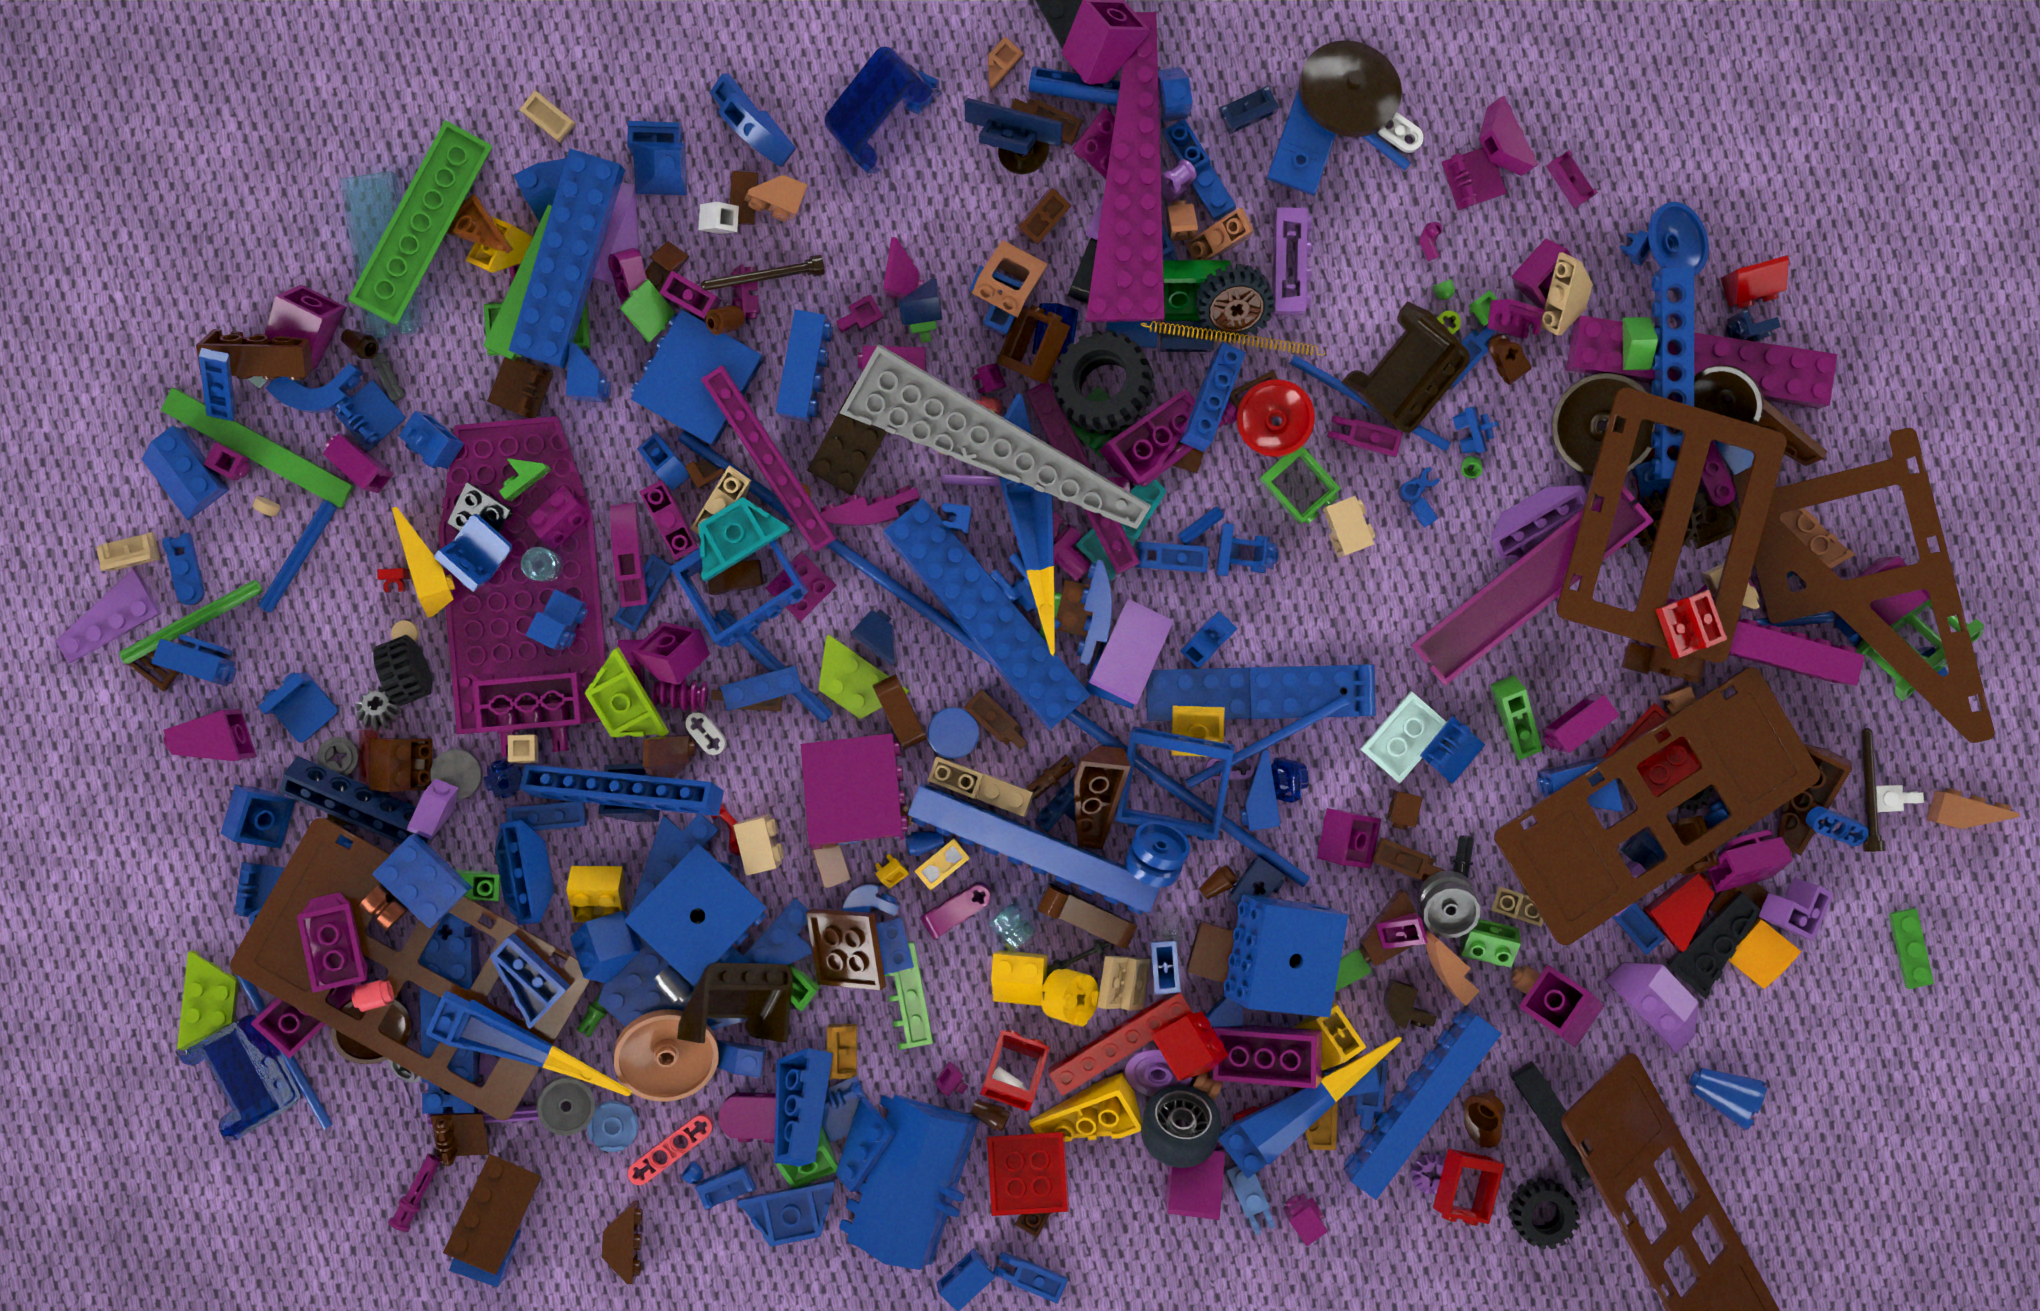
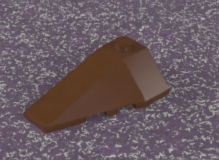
[643,735,696,778]
[1778,744,1852,856]
[1073,746,1131,849]

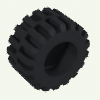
[373,635,433,706]
[1508,1177,1580,1249]

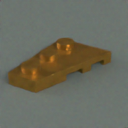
[1292,1071,1338,1150]

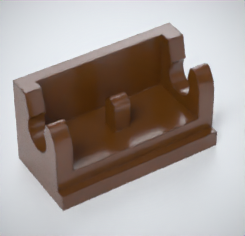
[1014,188,1072,245]
[1671,815,1719,876]

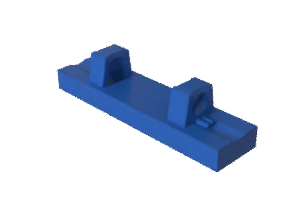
[199,348,236,421]

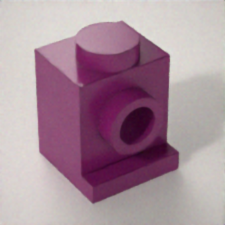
[203,442,250,481]

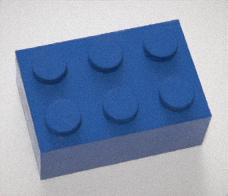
[372,834,473,929]

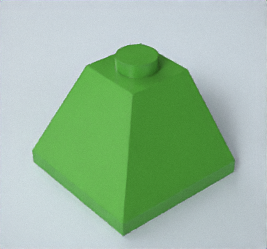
[775,1126,838,1188]

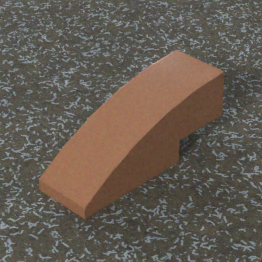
[1425,930,1479,1006]

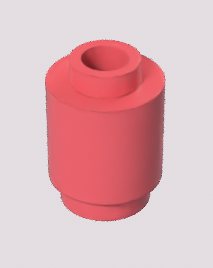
[351,980,394,1012]

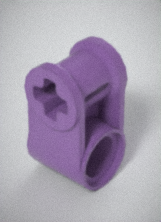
[1161,159,1196,204]

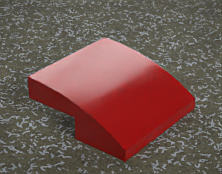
[1655,590,1727,659]

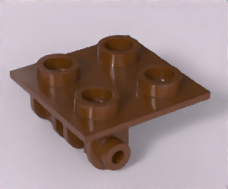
[487,357,554,418]
[430,1112,490,1166]

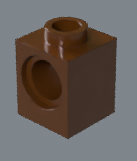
[1386,790,1423,830]

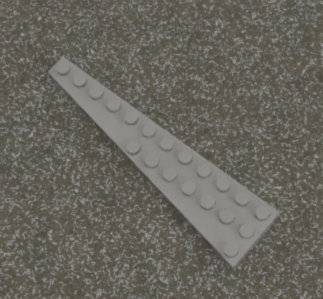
[840,344,1151,529]

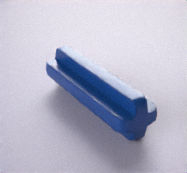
[1178,506,1224,545]

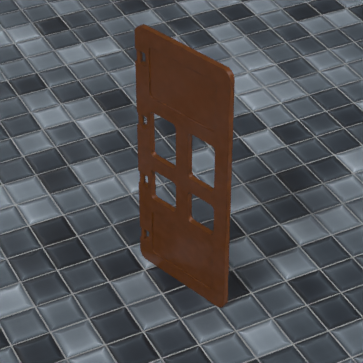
[1494,667,1820,945]
[1561,1053,1780,1311]

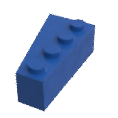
[774,1048,833,1167]

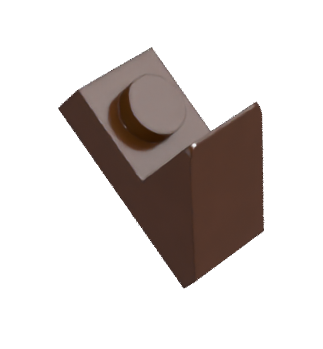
[645,241,690,292]

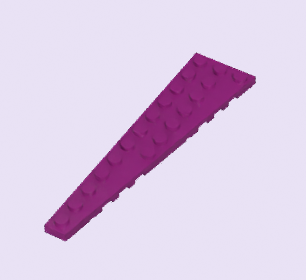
[1086,12,1164,322]

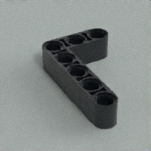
[1509,1061,1595,1191]

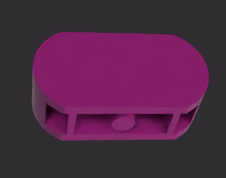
[719,1092,776,1143]

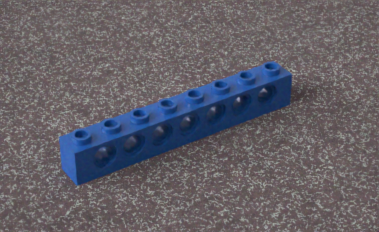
[1651,268,1694,480]
[519,764,724,816]

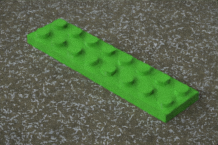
[348,120,492,326]

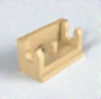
[97,532,161,571]

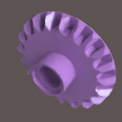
[1125,1045,1192,1096]

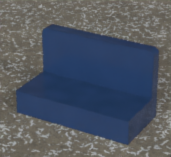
[1160,321,1213,352]

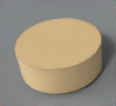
[252,496,281,517]
[391,620,419,642]

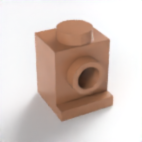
[1660,686,1696,716]

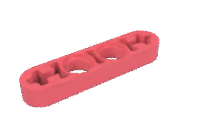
[628,1114,714,1185]

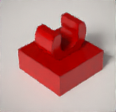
[377,568,410,593]

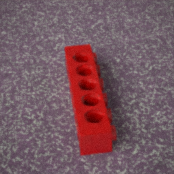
[1048,993,1193,1096]

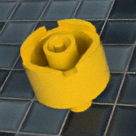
[1041,968,1099,1027]

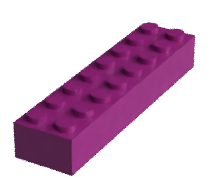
[1666,599,1865,686]

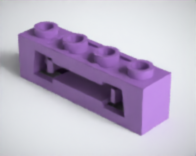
[1272,207,1312,315]

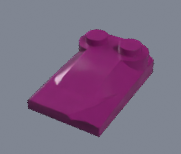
[297,892,368,993]

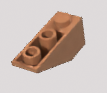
[1927,788,2020,829]

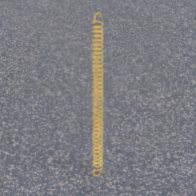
[1141,321,1325,356]

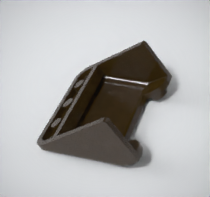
[1341,301,1470,433]
[677,963,793,1043]

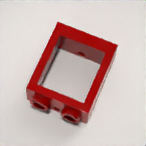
[980,1030,1050,1111]
[1433,1148,1505,1226]

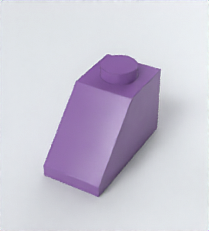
[407,779,459,839]

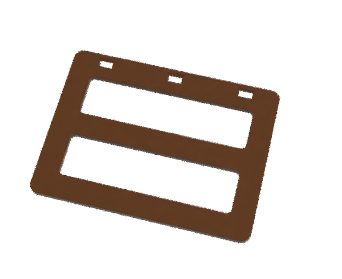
[1556,388,1787,663]

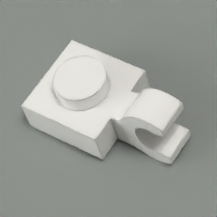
[1876,785,1924,812]

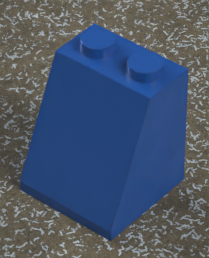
[1536,757,1624,812]

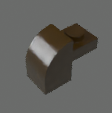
[1384,978,1437,1029]

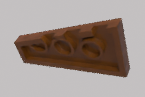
[1728,398,1827,466]

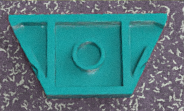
[699,497,791,582]

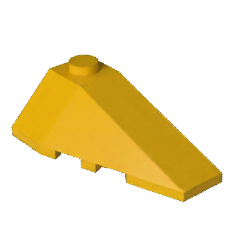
[392,507,455,618]
[1029,1072,1142,1142]

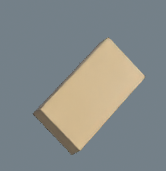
[519,90,576,144]

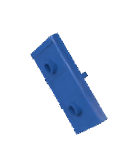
[1266,87,1337,196]

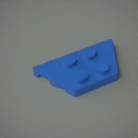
[737,1179,835,1247]

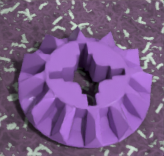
[1411,1153,1445,1195]

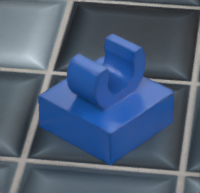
[1620,230,1650,266]

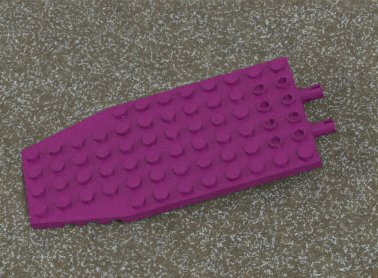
[438,416,607,757]

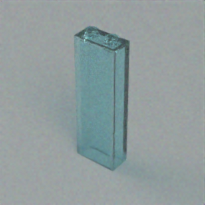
[340,171,423,339]

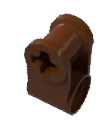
[1488,334,1531,385]

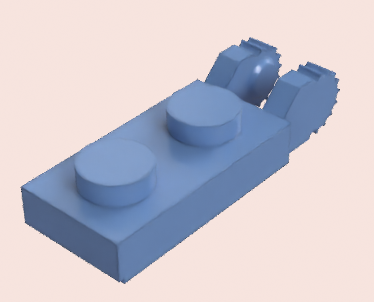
[1226,1164,1276,1235]

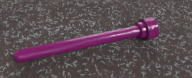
[1140,402,1238,487]

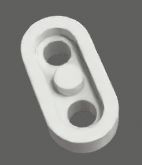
[1377,112,1423,153]

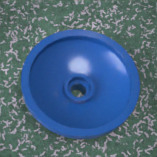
[1648,202,1709,276]

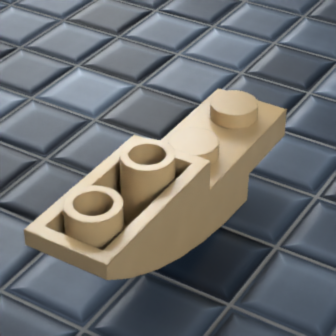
[927,757,1034,817]

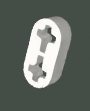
[685,712,726,755]

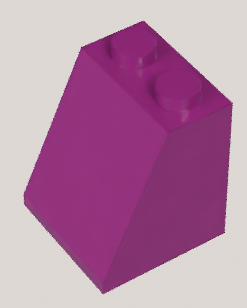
[1061,0,1150,85]
[265,285,347,369]
[1855,556,1930,626]
[163,709,257,761]
[1519,964,1604,1048]
[1164,1142,1225,1220]

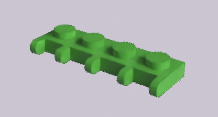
[885,941,933,1050]

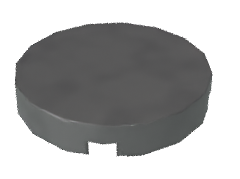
[430,749,483,800]

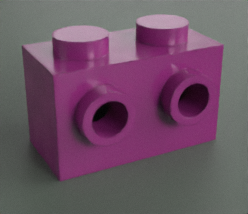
[1283,1193,1328,1246]

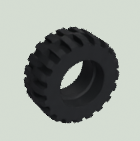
[1052,330,1155,435]

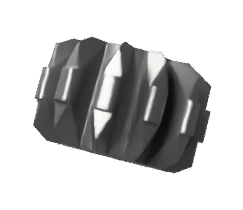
[355,686,401,731]

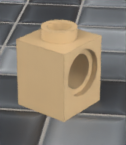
[508,735,538,763]

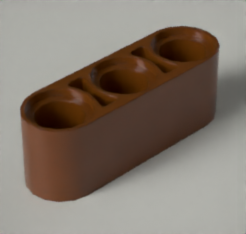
[872,674,927,750]

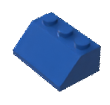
[142,426,229,521]

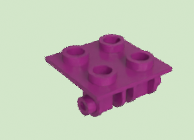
[1072,107,1115,179]
[1441,147,1507,210]
[765,552,837,621]

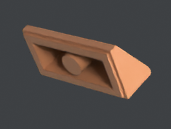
[813,843,851,889]

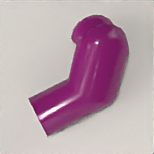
[1419,222,1442,262]

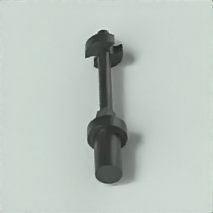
[1046,940,1110,977]

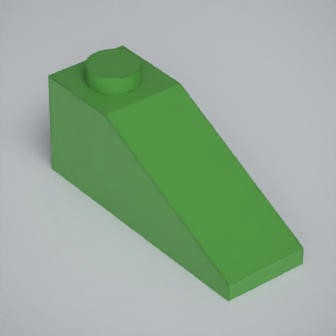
[1490,675,1542,760]

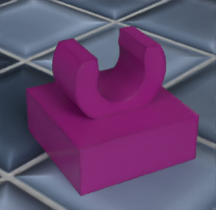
[972,363,1007,393]
[935,1061,968,1097]

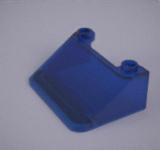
[824,47,942,174]
[175,1015,301,1141]

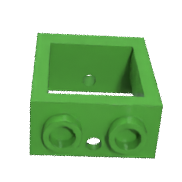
[1259,446,1341,524]

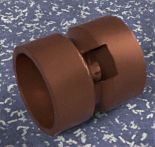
[359,883,409,931]

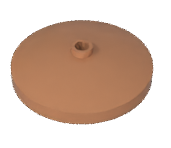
[614,1009,719,1102]

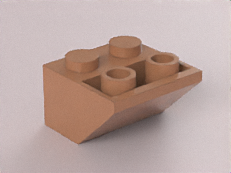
[744,175,807,222]

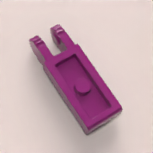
[1327,416,1403,458]

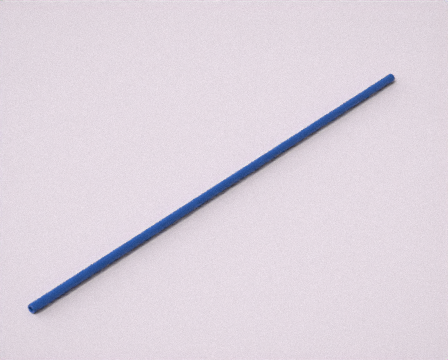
[678,430,1310,887]

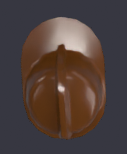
[1464,1090,1506,1148]

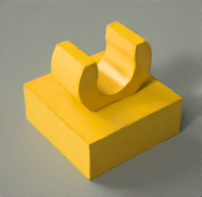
[875,854,910,889]

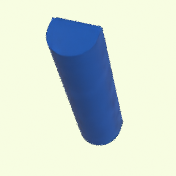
[1028,66,1120,106]

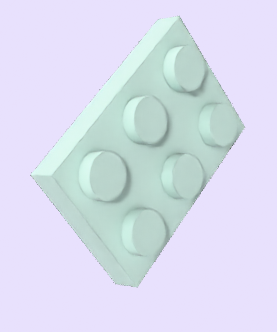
[1360,691,1447,783]

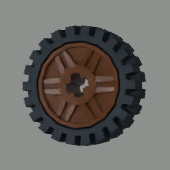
[1195,264,1275,341]

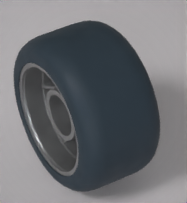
[1141,1085,1221,1168]

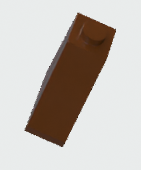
[1359,889,1426,966]

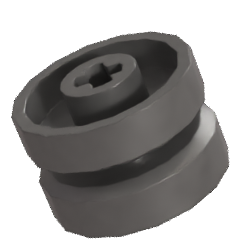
[1418,871,1480,938]
[536,1076,595,1136]

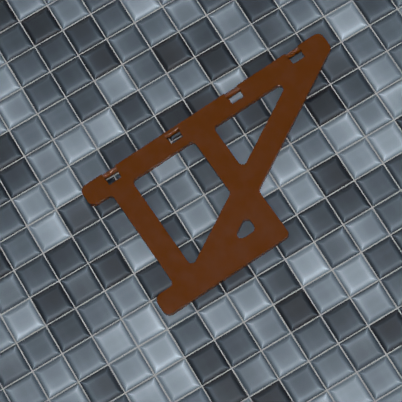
[1733,428,1995,743]

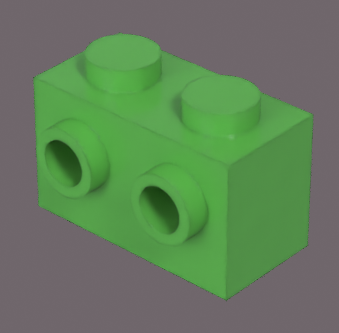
[1460,919,1521,967]

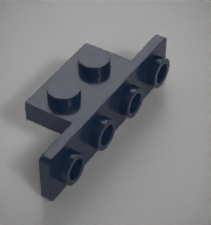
[965,98,1063,155]
[1035,745,1104,832]

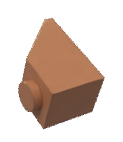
[1166,200,1198,241]

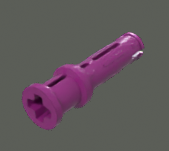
[388,1153,441,1232]

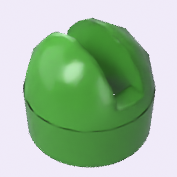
[1432,279,1455,300]
[1461,456,1482,478]

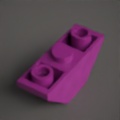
[1479,96,1538,176]
[639,480,698,560]

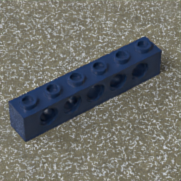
[279,756,437,845]

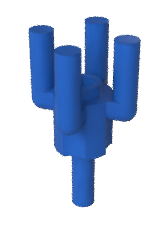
[989,552,1061,630]

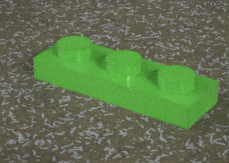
[1888,908,1934,989]

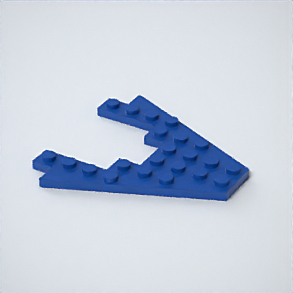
[598,814,812,1027]

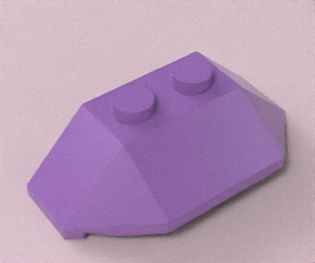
[1491,485,1587,560]
[1605,962,1699,1054]

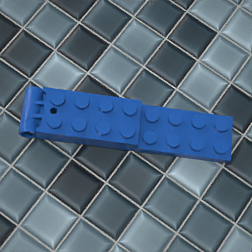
[1146,664,1376,721]

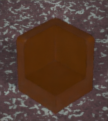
[685,459,725,490]

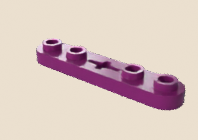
[1667,394,1735,506]

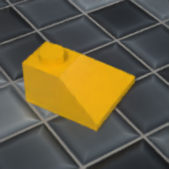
[465,216,533,273]

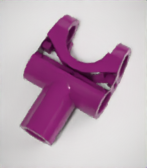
[1014,511,1091,582]

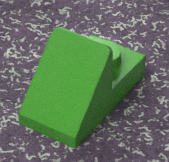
[499,459,552,501]

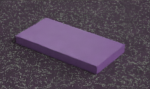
[1089,599,1174,705]

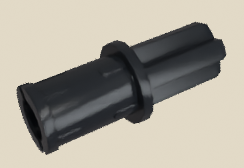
[1452,835,1474,878]

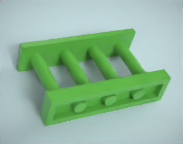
[1856,599,1984,701]

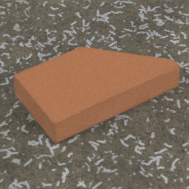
[988,37,1024,91]

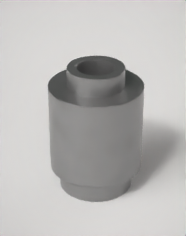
[654,964,692,1003]

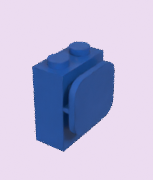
[152,634,236,687]

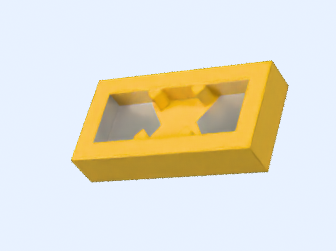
[914,838,970,891]

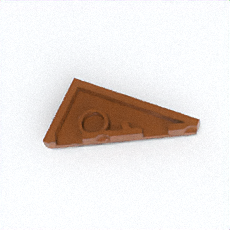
[447,193,513,253]

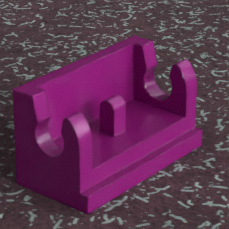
[1546,150,1598,209]
[1487,299,1545,339]

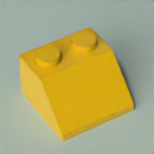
[991,950,1048,1006]

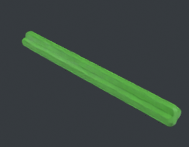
[119,580,263,664]

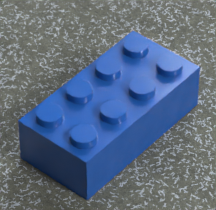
[776,309,833,423]

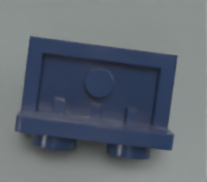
[1726,310,1781,342]

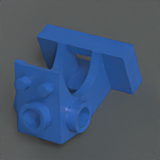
[1215,523,1279,577]

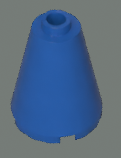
[1689,1068,1767,1130]

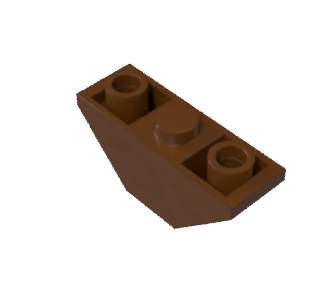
[602,1201,643,1284]

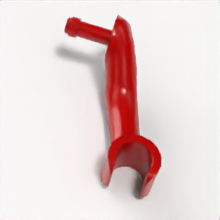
[711,803,740,856]

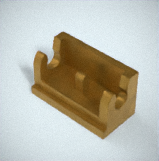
[827,1023,857,1079]

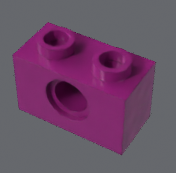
[659,271,722,320]

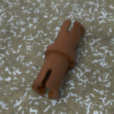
[1026,754,1076,799]

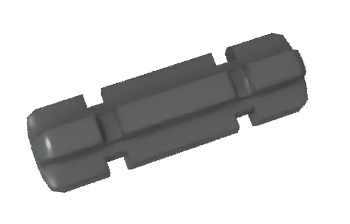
[370,353,405,402]

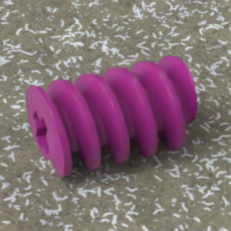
[652,678,709,714]

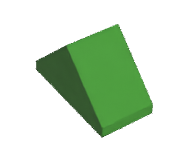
[1623,317,1658,370]
[787,964,821,1011]

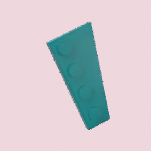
[1076,479,1167,581]

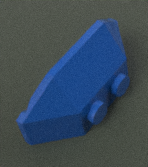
[495,820,554,925]

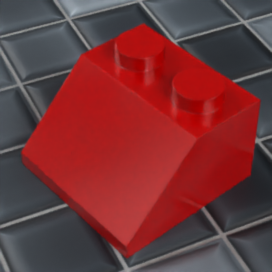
[1721,255,1789,310]
[1152,1011,1229,1081]

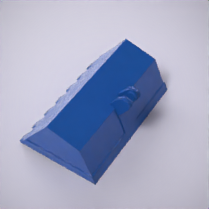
[839,1094,979,1270]

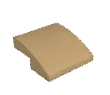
[1097,956,1151,1011]

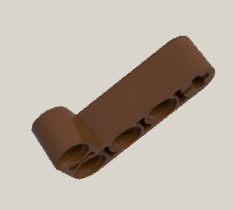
[1037,883,1138,949]

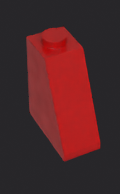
[1644,873,1715,952]

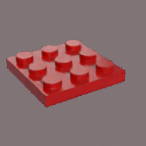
[1602,703,1700,797]
[987,1132,1069,1216]

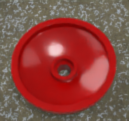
[1237,379,1315,457]

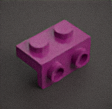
[525,485,591,549]

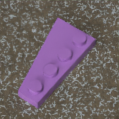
[56,569,161,663]

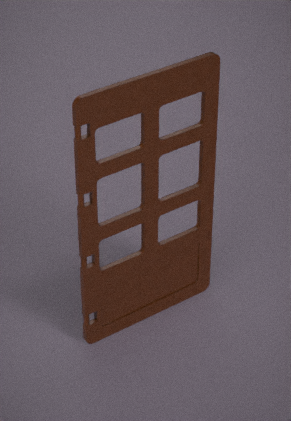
[230,818,590,1121]

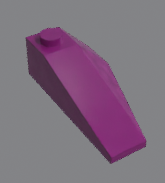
[1099,388,1195,485]

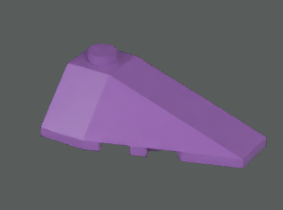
[592,182,639,287]

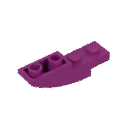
[820,485,921,526]
[610,502,649,607]

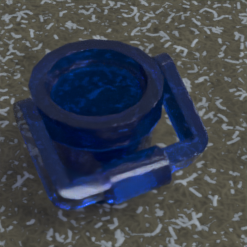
[1271,758,1309,803]

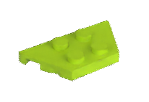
[818,634,909,719]
[585,647,669,737]
[177,951,239,1050]

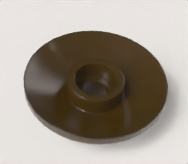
[998,140,1049,175]

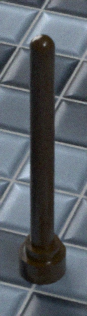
[701,255,825,291]
[1862,728,1885,852]

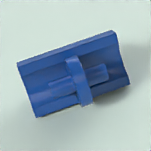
[1453,407,1499,453]

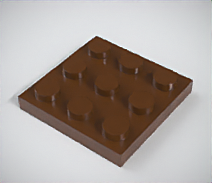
[806,909,886,990]

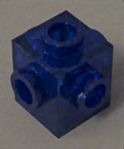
[483,759,523,798]

